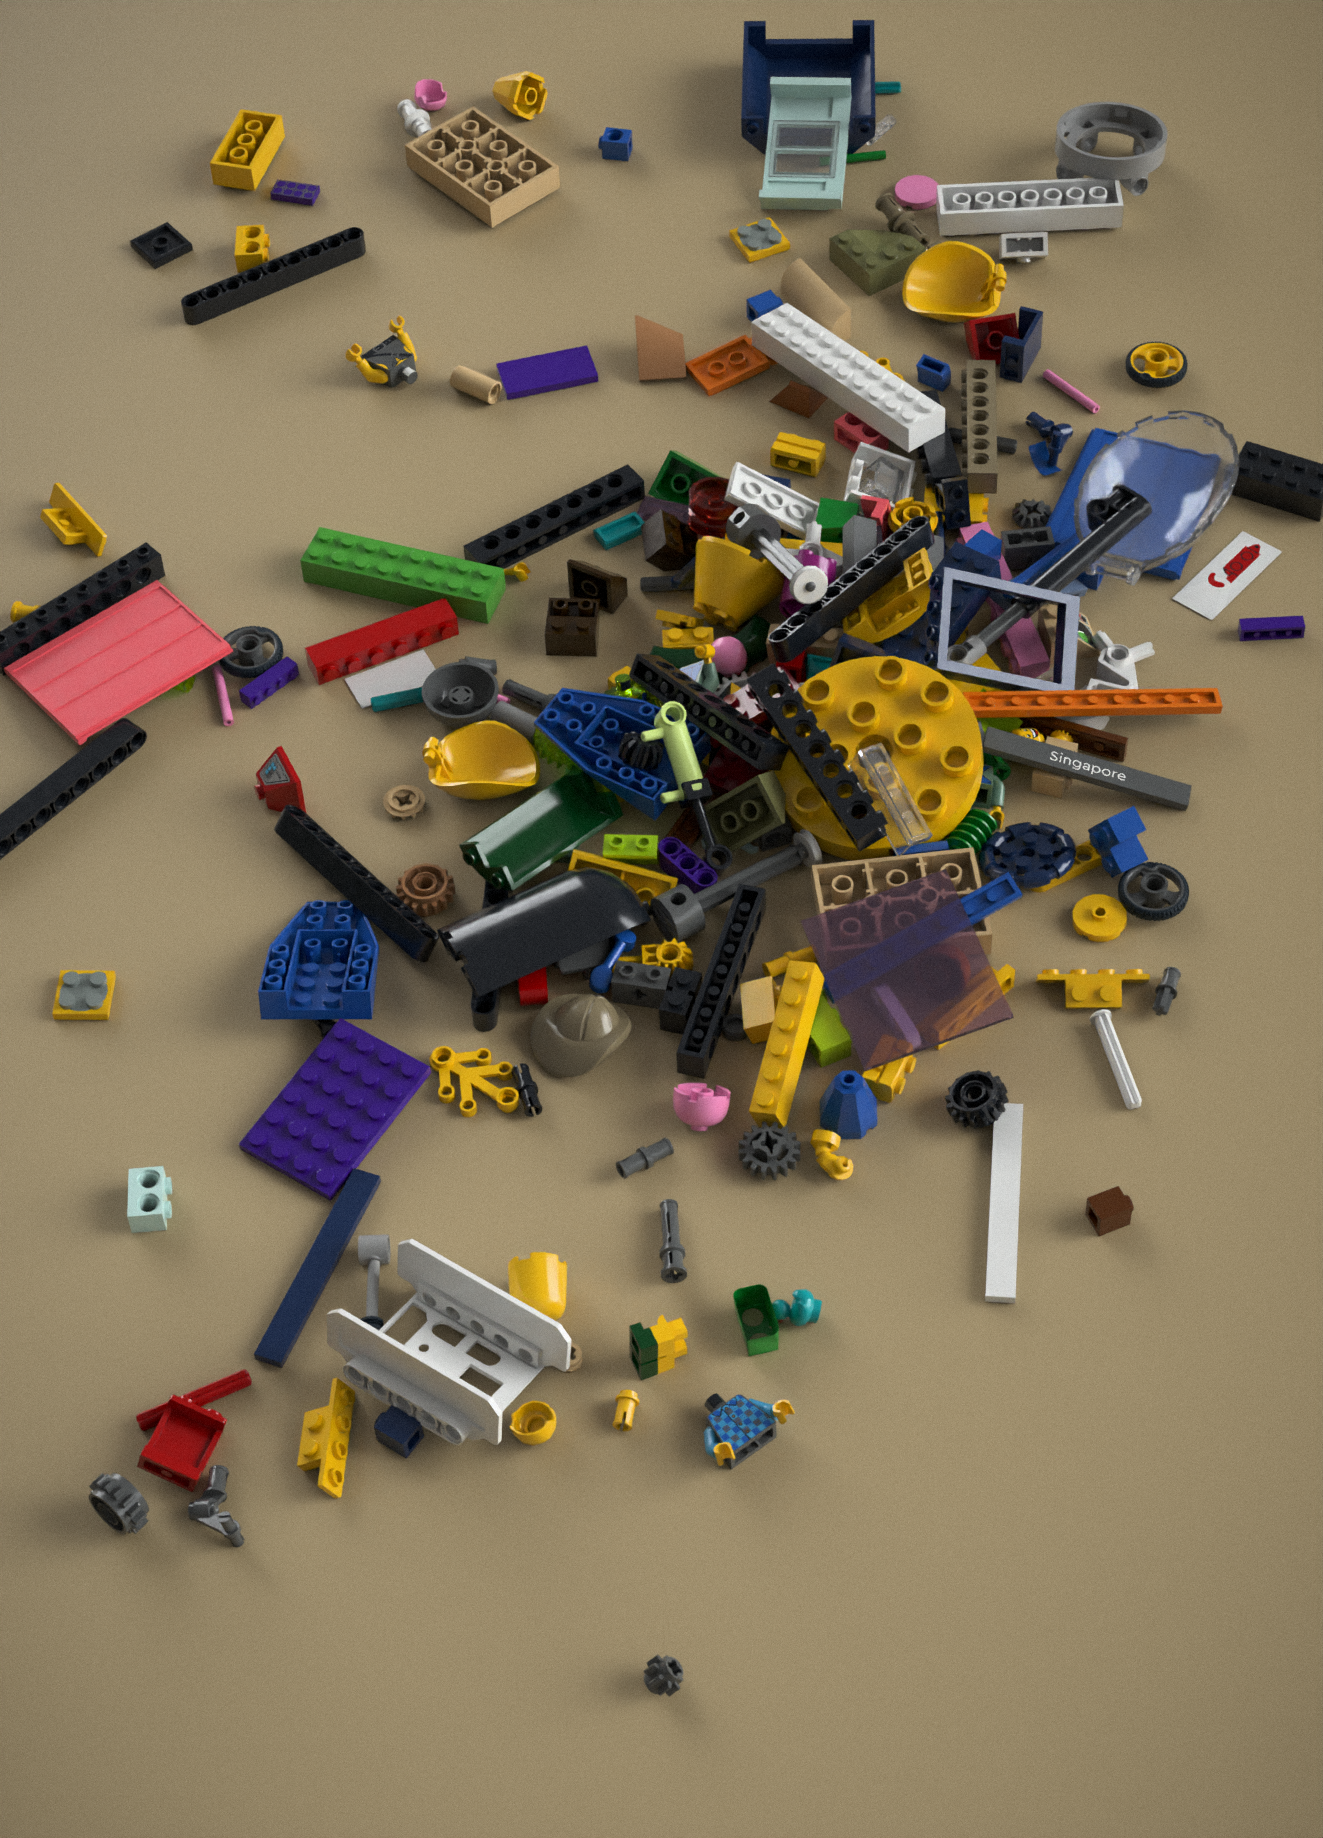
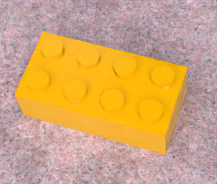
[210,109,285,191]

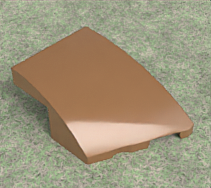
[635,315,686,382]

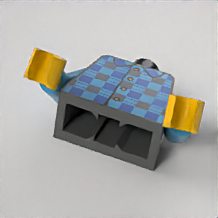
[703,1393,795,1470]

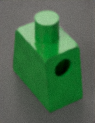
[815,498,871,543]

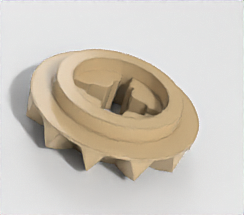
[383,785,426,820]

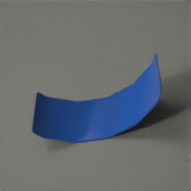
[1029,441,1061,476]

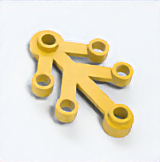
[429,1046,519,1117]

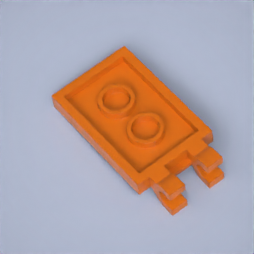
[685,334,777,396]

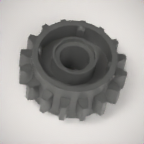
[88,1473,149,1534]

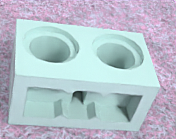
[127,1166,172,1233]

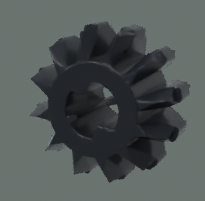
[618,731,664,771]

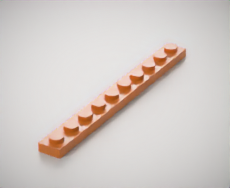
[962,688,1223,718]

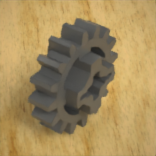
[738,1122,801,1180]

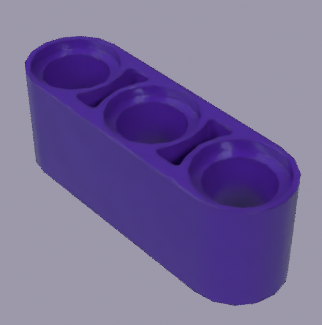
[658,837,717,894]

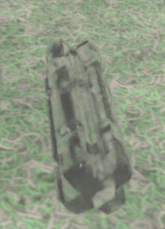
[866,114,896,146]

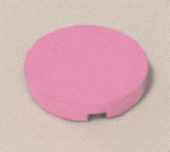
[895,175,938,210]

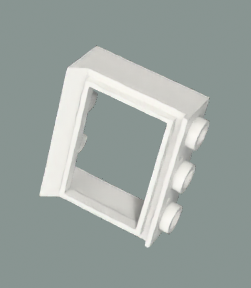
[843,442,917,513]

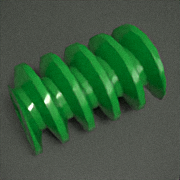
[945,809,997,856]

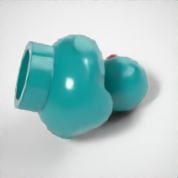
[772,1289,822,1326]

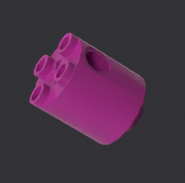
[779,549,837,618]

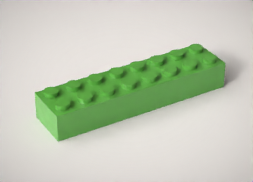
[300,527,506,624]

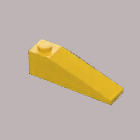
[568,849,678,906]

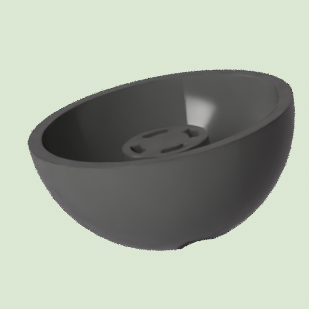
[422,662,499,728]

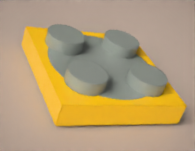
[729,217,790,263]
[52,970,116,1020]

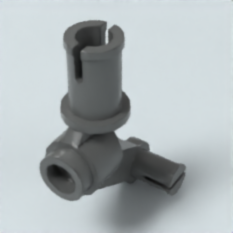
[188,1465,245,1547]

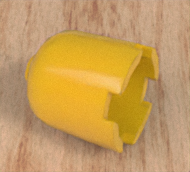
[508,1252,567,1321]

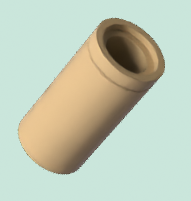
[450,365,502,404]

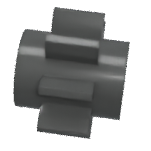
[644,1655,683,1696]

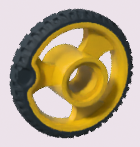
[1125,341,1188,388]

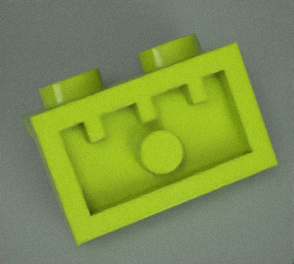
[603,834,659,865]

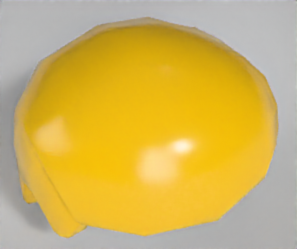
[509,1400,556,1446]

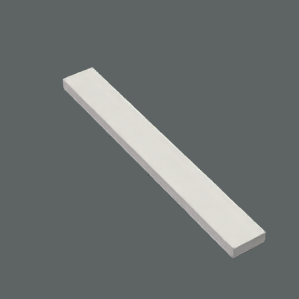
[985,1103,1023,1303]

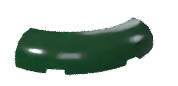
[650,615,771,684]

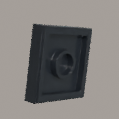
[130,222,193,269]

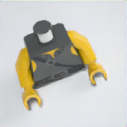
[345,316,418,388]

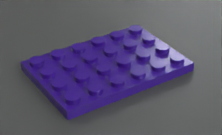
[239,1018,432,1201]

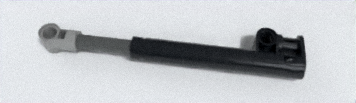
[947,483,1152,665]

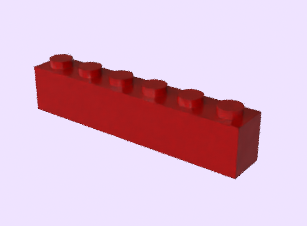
[305,598,459,685]

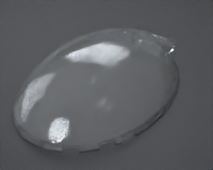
[1073,410,1239,586]

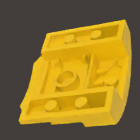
[842,548,933,643]

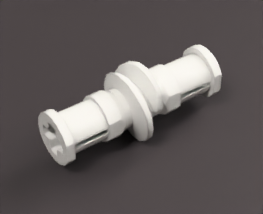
[397,99,432,138]

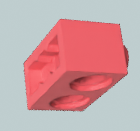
[834,412,889,453]

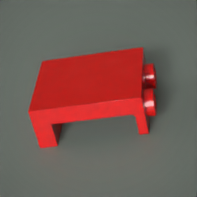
[137,1394,227,1493]

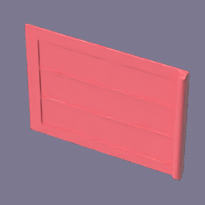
[4,580,234,745]

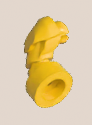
[810,1129,853,1180]

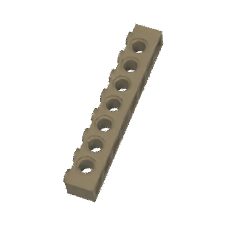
[961,360,998,494]

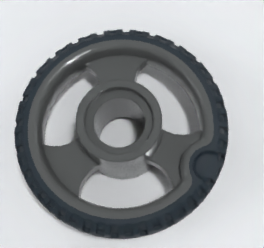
[218,626,283,679]
[1118,862,1189,921]

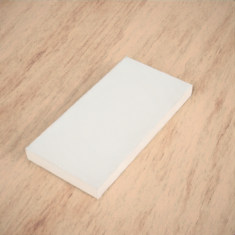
[725,462,819,540]

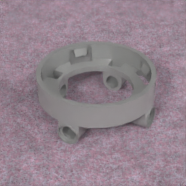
[1055,102,1168,196]

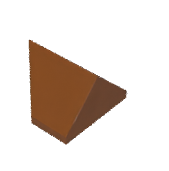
[769,380,828,418]

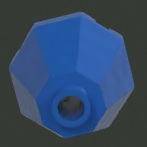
[820,1070,877,1139]

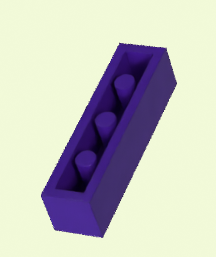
[1238,616,1305,641]
[239,657,299,709]

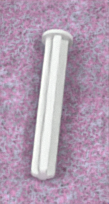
[1090,1009,1142,1110]

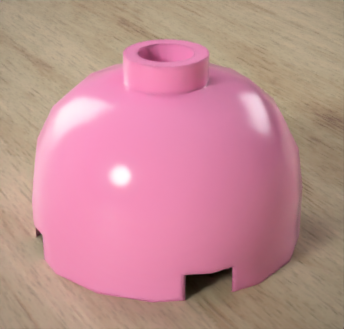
[673,1083,731,1131]

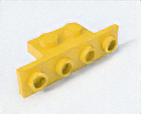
[40,483,107,556]
[1036,969,1150,1009]
[297,1378,355,1499]

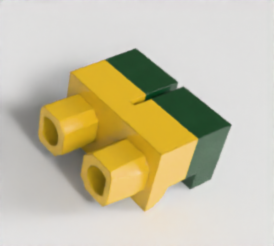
[629,1315,688,1381]

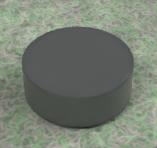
[722,1014,748,1042]

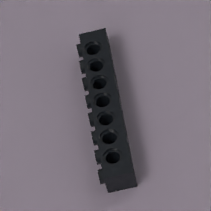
[463,464,645,569]
[0,542,165,676]
[628,653,789,771]
[746,663,888,852]
[676,884,766,1079]

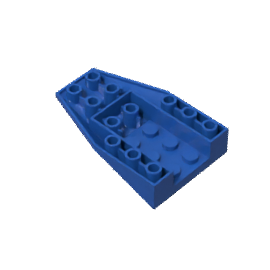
[534,688,711,821]
[258,900,379,1020]

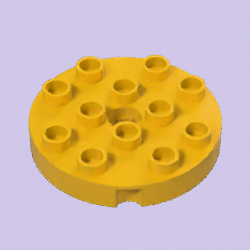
[769,656,984,861]

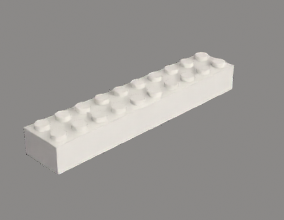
[751,303,945,453]

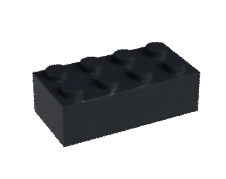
[1226,441,1323,522]

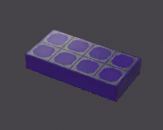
[270,180,320,206]

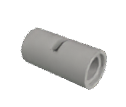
[490,701,545,745]

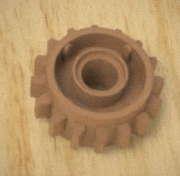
[396,863,456,917]

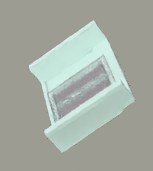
[759,77,852,210]

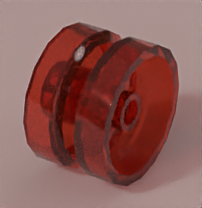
[688,477,738,538]

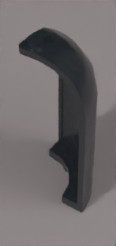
[437,867,652,999]

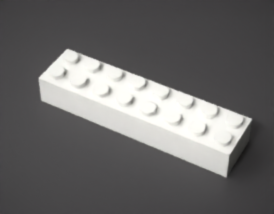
[936,178,1124,236]

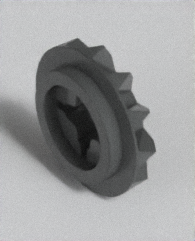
[1012,498,1052,529]

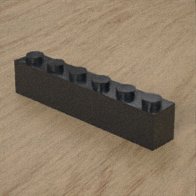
[916,390,962,493]

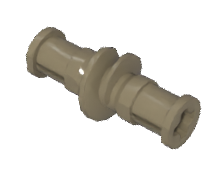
[875,193,930,248]

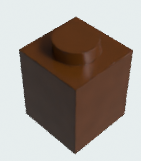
[1085,1186,1134,1236]

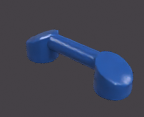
[589,930,636,994]

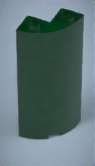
[459,770,624,891]

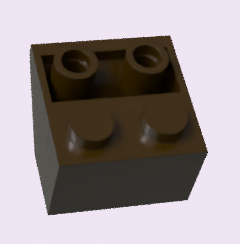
[641,509,698,571]
[545,598,600,657]

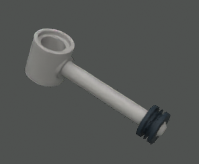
[358,1234,391,1330]

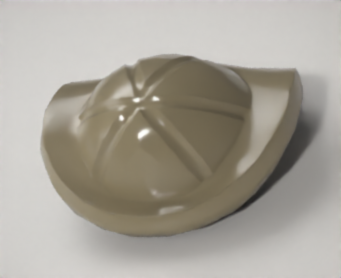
[530,994,632,1077]

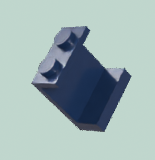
[999,306,1043,383]

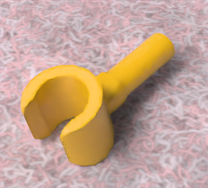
[504,562,531,582]

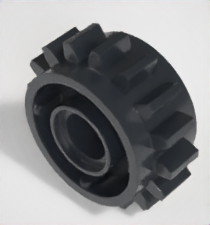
[945,1070,1009,1129]

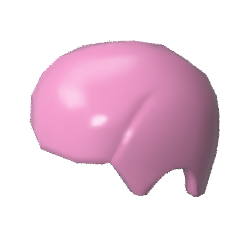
[414,79,447,111]
[711,636,748,678]

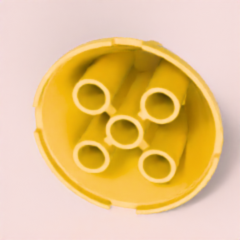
[693,536,784,632]

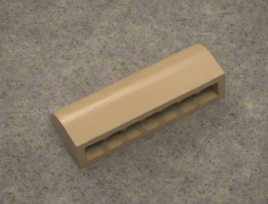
[781,258,851,341]

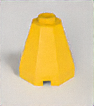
[492,71,548,120]

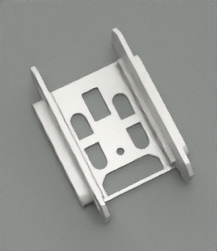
[327,1239,571,1445]

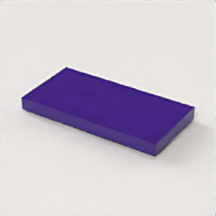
[496,345,599,400]

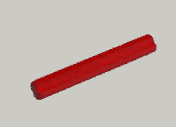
[136,1369,252,1431]

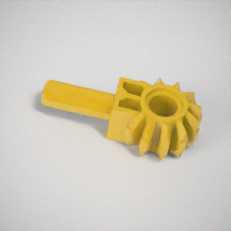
[612,937,694,974]

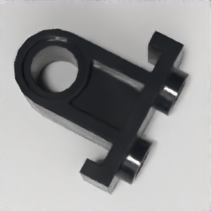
[934,476,971,530]

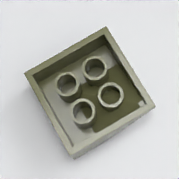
[829,229,926,296]

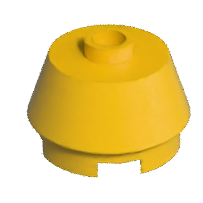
[888,497,938,533]

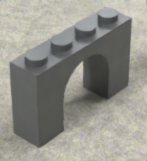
[843,515,944,582]

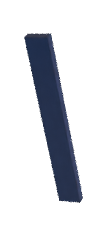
[254,1168,381,1368]

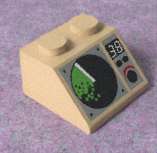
[1037,605,1100,664]

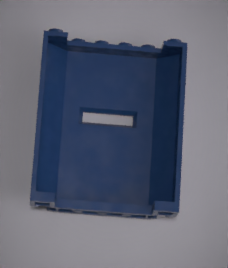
[741,20,876,155]

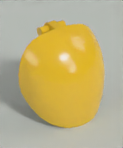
[902,241,1007,323]
[422,721,540,800]

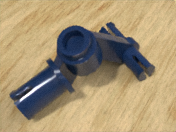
[1026,412,1073,466]

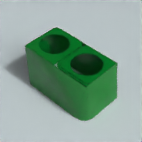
[733,1284,779,1357]

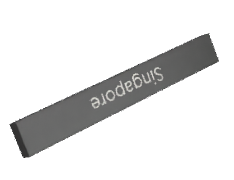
[982,726,1192,811]

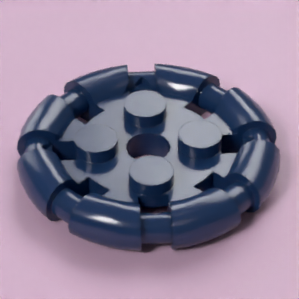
[979,822,1076,889]

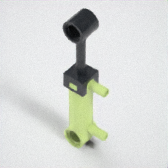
[641,701,733,878]

